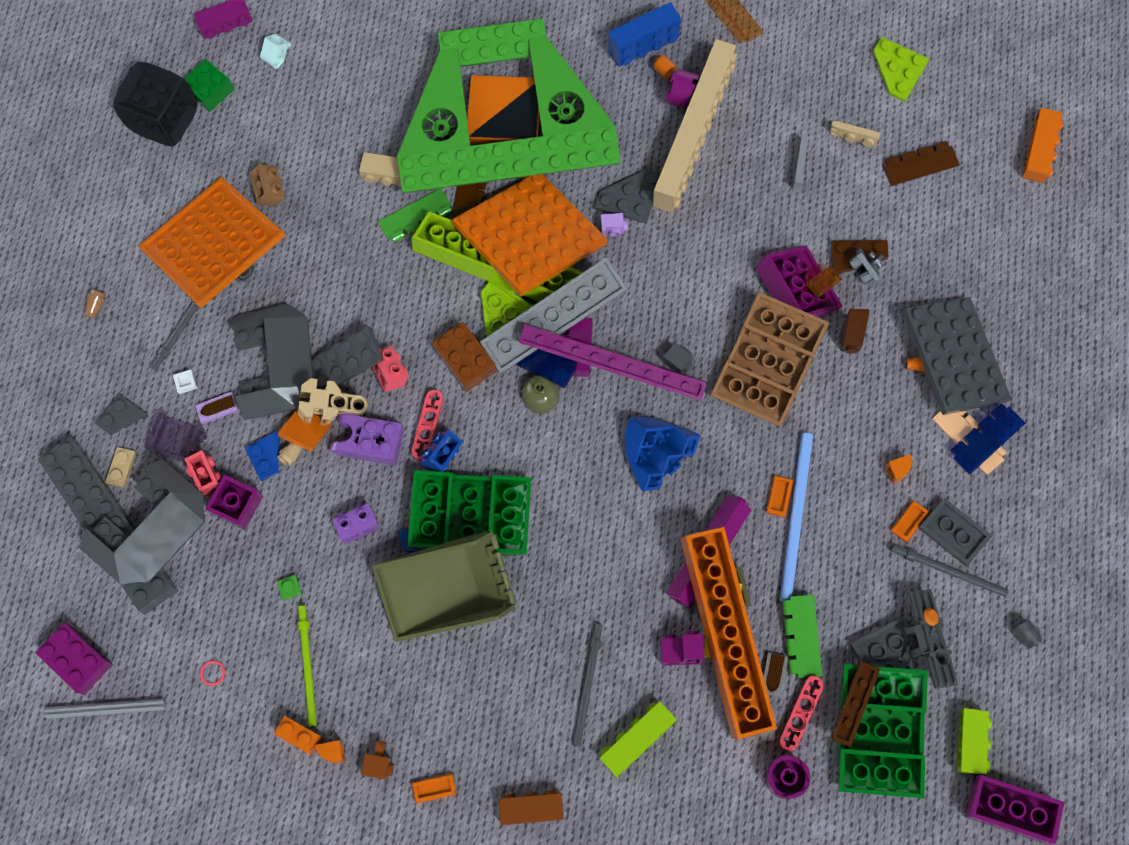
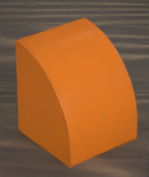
[885,454,912,484]
[315,740,346,763]

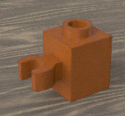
[361,741,394,780]

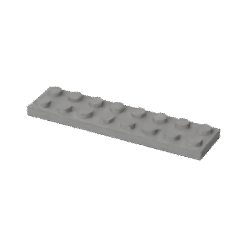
[480,257,628,374]

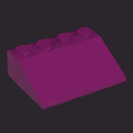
[755,246,843,318]

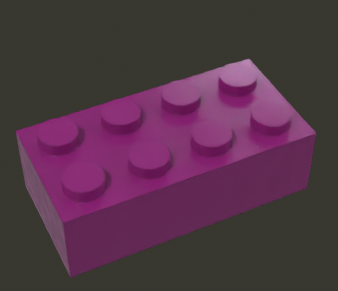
[965,775,1065,845]

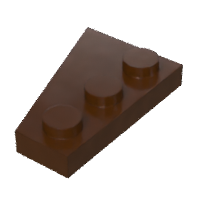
[831,240,889,277]

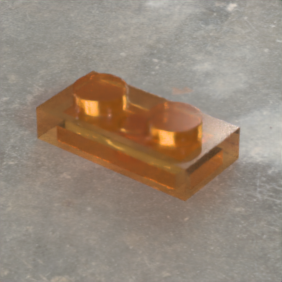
[806,266,842,298]

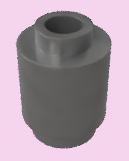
[1012,617,1042,649]

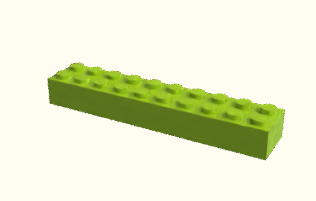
[412,211,583,302]

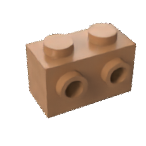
[249,164,285,207]

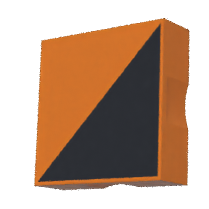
[467,75,540,146]

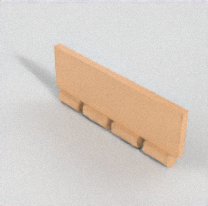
[932,411,1007,475]

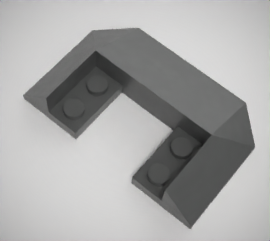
[229,303,314,420]
[79,459,205,585]

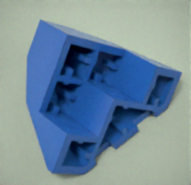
[624,417,701,491]

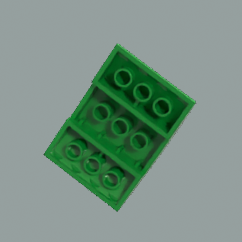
[407,470,531,556]
[837,664,928,799]

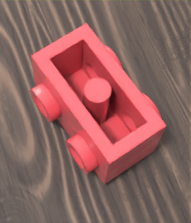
[372,346,408,392]
[185,450,222,498]

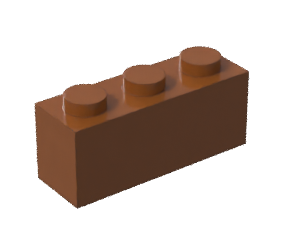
[499,790,564,825]

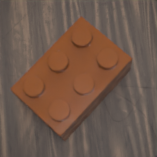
[432,322,497,392]

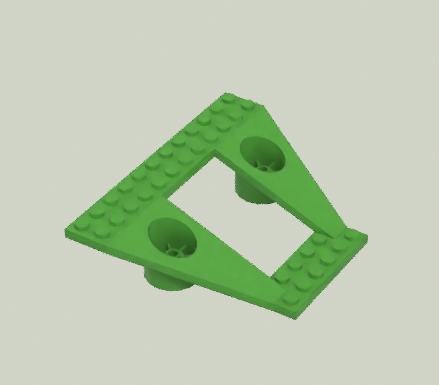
[397,18,621,193]

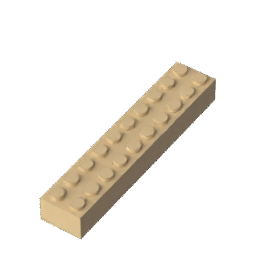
[653,39,738,213]

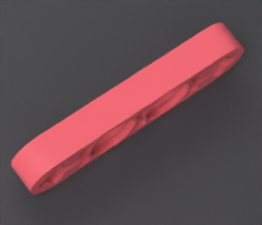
[412,390,443,461]
[779,676,824,751]

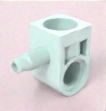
[260,34,291,69]

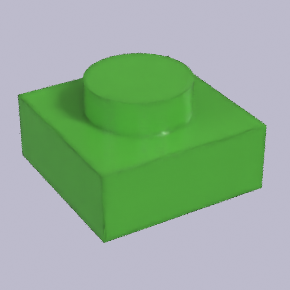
[277,575,302,601]

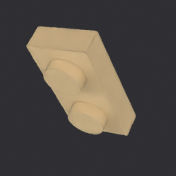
[105,447,137,489]

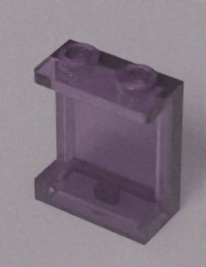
[144,412,206,464]

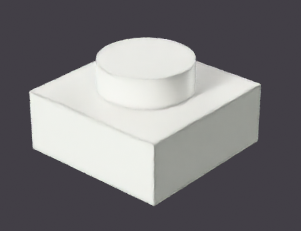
[173,369,198,394]

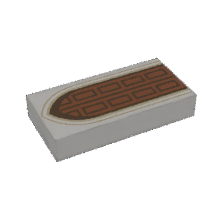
[763,653,788,698]

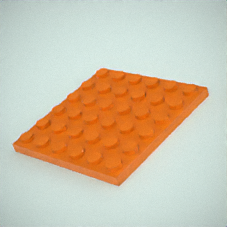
[452,175,608,296]
[138,177,286,308]

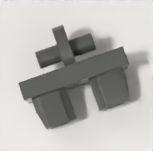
[849,247,883,284]

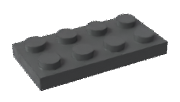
[312,326,384,390]

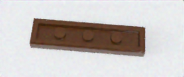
[830,661,880,747]

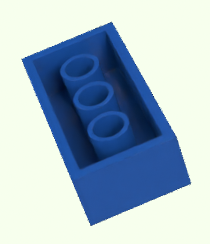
[608,2,681,67]

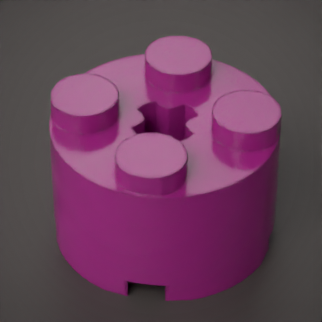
[665,69,700,109]
[765,755,811,800]

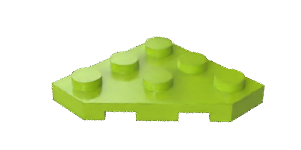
[873,37,929,102]
[481,282,533,337]

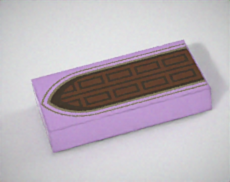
[195,392,238,424]

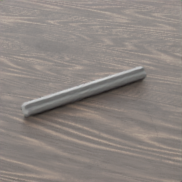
[44,699,166,719]

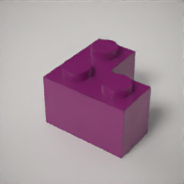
[661,631,705,666]

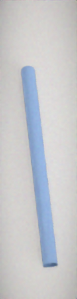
[780,433,813,602]

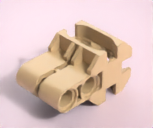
[297,378,368,425]

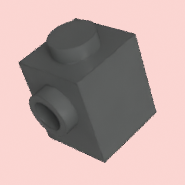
[663,343,693,374]

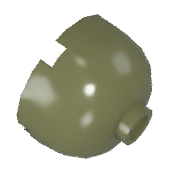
[522,375,560,414]

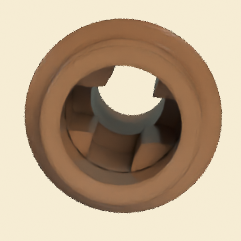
[84,290,106,318]

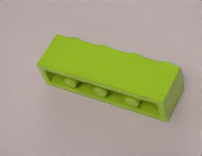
[600,701,677,778]

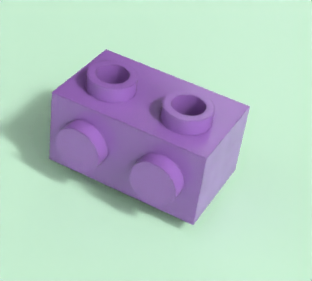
[332,503,381,545]

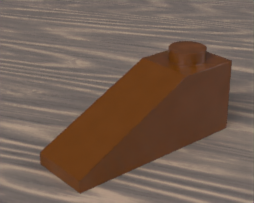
[841,308,869,354]

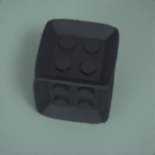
[113,62,198,146]

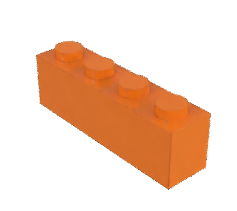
[1022,107,1064,183]

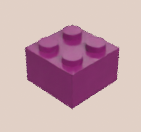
[205,475,264,530]

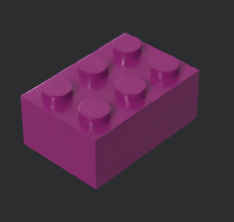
[35,622,113,695]

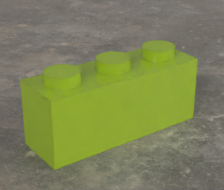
[957,708,992,776]

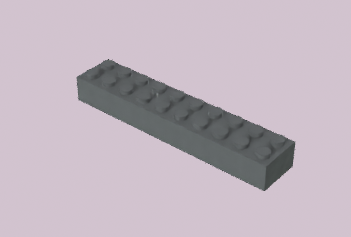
[38,437,178,615]

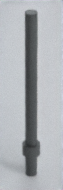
[150,302,199,371]
[891,544,1008,597]
[572,624,603,746]

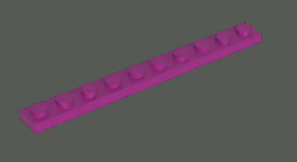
[519,324,707,401]

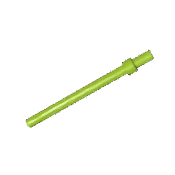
[297,606,317,727]

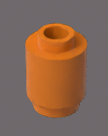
[653,55,678,81]

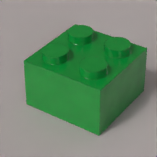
[183,59,235,112]

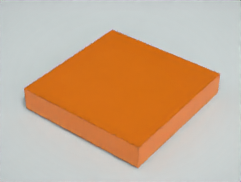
[278,409,332,452]

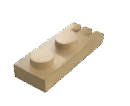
[829,121,880,147]

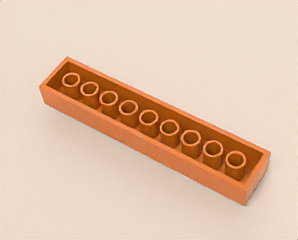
[680,527,777,739]

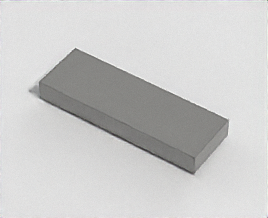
[793,134,809,191]

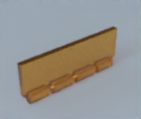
[705,0,764,44]

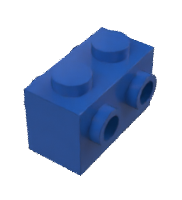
[419,430,463,472]

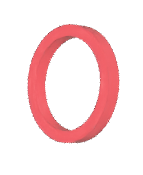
[200,661,225,686]

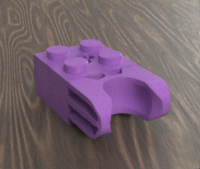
[330,414,405,466]

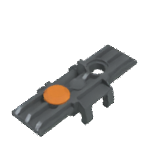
[904,589,958,689]

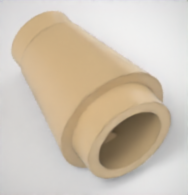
[277,442,302,466]

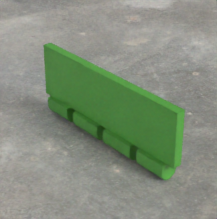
[378,188,452,243]
[782,595,822,678]

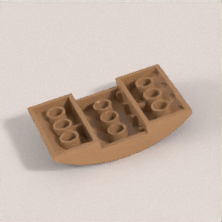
[711,292,829,427]

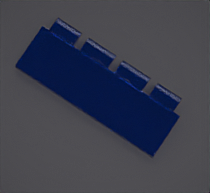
[515,349,578,388]
[950,403,1026,475]

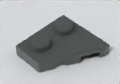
[95,394,148,435]

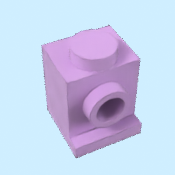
[601,213,628,237]

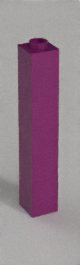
[666,495,751,608]

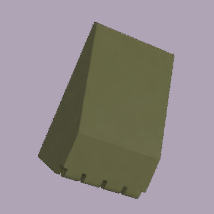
[372,531,516,642]

